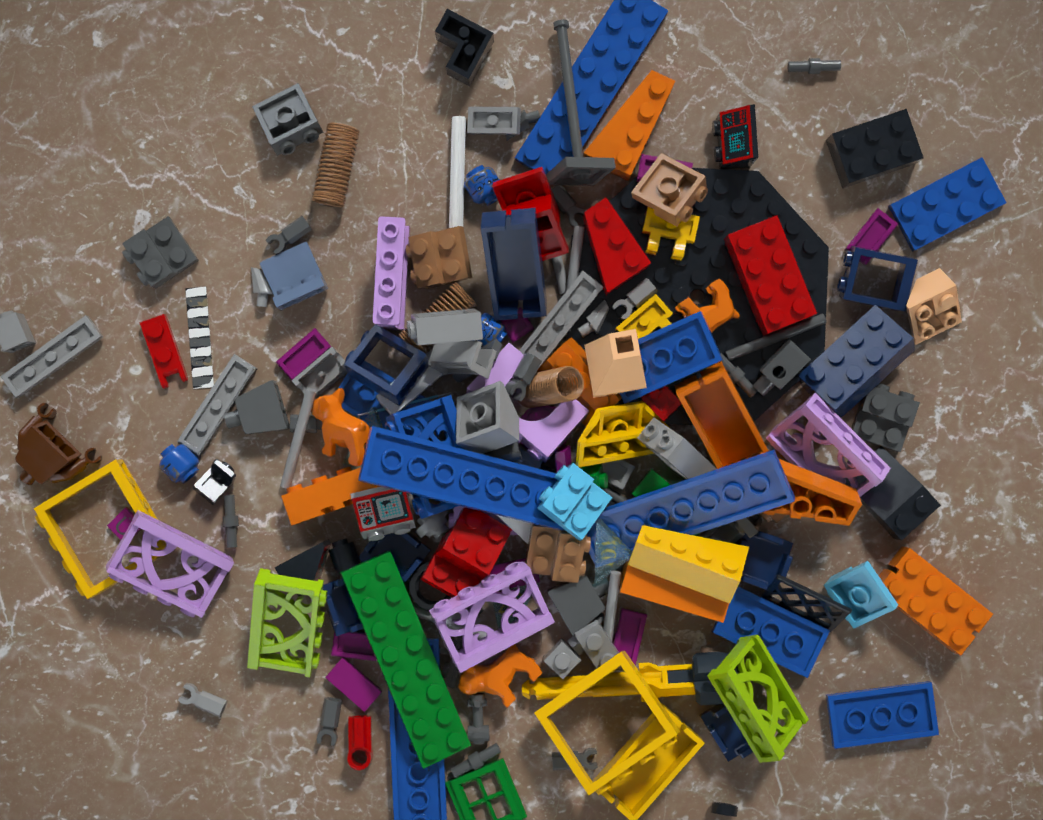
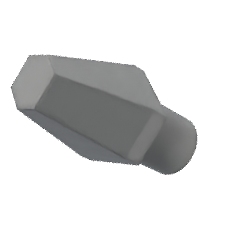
[251,267,273,307]
[578,300,609,337]

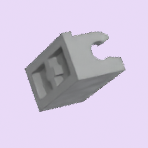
[292,347,347,399]

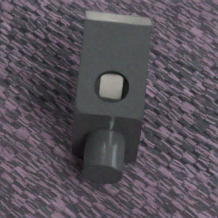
[753,338,811,396]
[224,380,290,434]
[547,575,609,636]

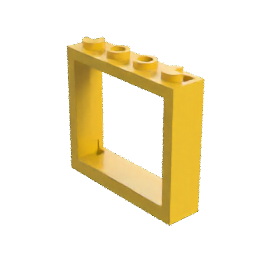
[34,459,166,599]
[534,651,680,796]

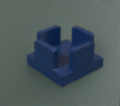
[736,531,793,590]
[359,532,431,583]
[323,579,363,636]
[699,704,765,762]

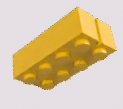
[593,703,705,820]

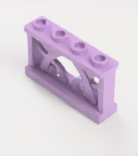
[373,216,410,330]
[766,393,891,497]
[106,510,234,618]
[429,561,555,673]

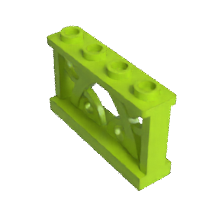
[247,568,327,678]
[707,635,809,763]

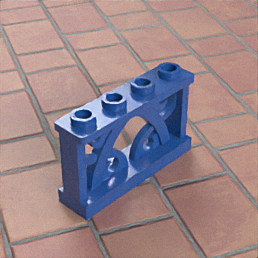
[385,395,465,519]

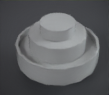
[415,510,449,539]

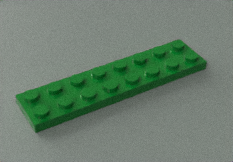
[340,551,471,769]

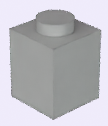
[0,310,36,353]
[543,638,581,679]

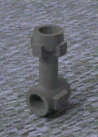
[467,693,490,744]

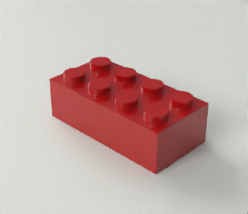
[724,215,817,336]

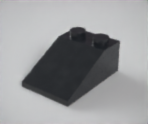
[845,446,941,541]

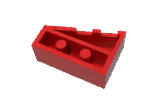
[583,197,651,296]

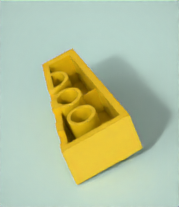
[628,525,749,604]

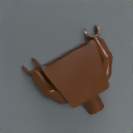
[15,403,102,485]

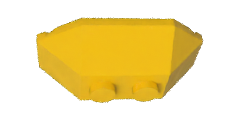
[575,401,670,467]

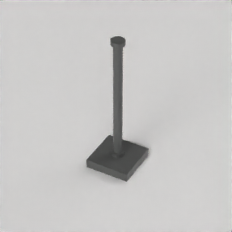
[546,19,616,186]

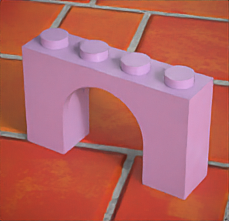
[466,343,589,463]

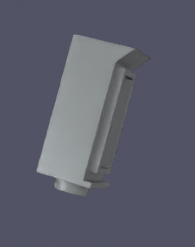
[428,341,497,379]

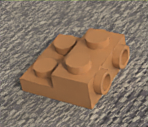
[631,153,708,227]
[406,226,473,289]
[525,524,591,583]

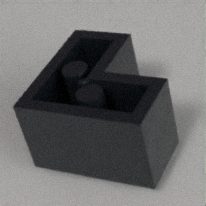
[435,9,494,87]

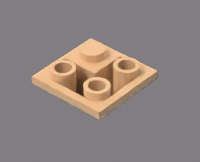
[906,268,962,345]
[584,329,647,398]

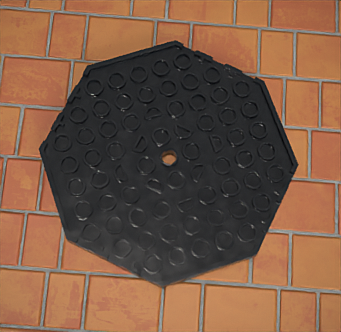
[567,168,829,425]

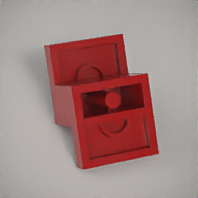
[492,167,569,261]
[420,507,512,598]

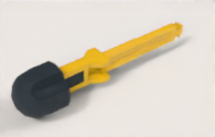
[522,652,740,705]

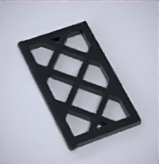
[761,574,852,632]

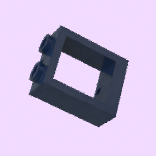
[837,246,918,311]
[344,324,429,406]

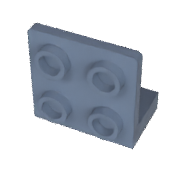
[260,242,328,310]

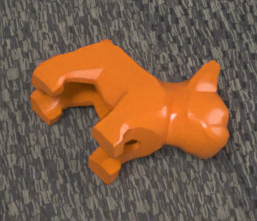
[675,279,740,333]
[311,388,370,467]
[458,644,542,708]

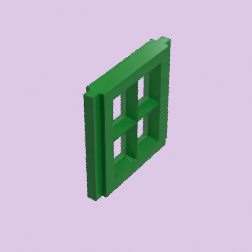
[446,758,527,820]

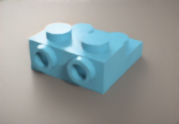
[538,463,612,541]
[824,561,898,629]

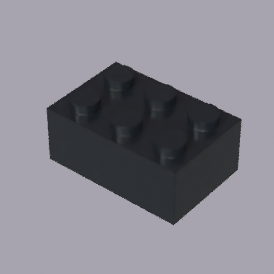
[826,109,924,189]

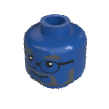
[464,165,500,206]
[471,313,507,348]
[159,444,199,484]

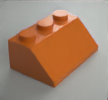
[536,337,622,427]

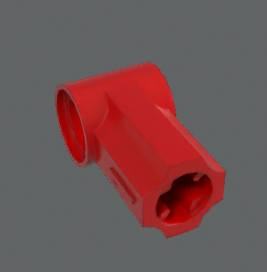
[347,715,374,770]

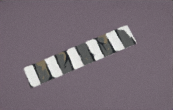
[185,287,214,389]

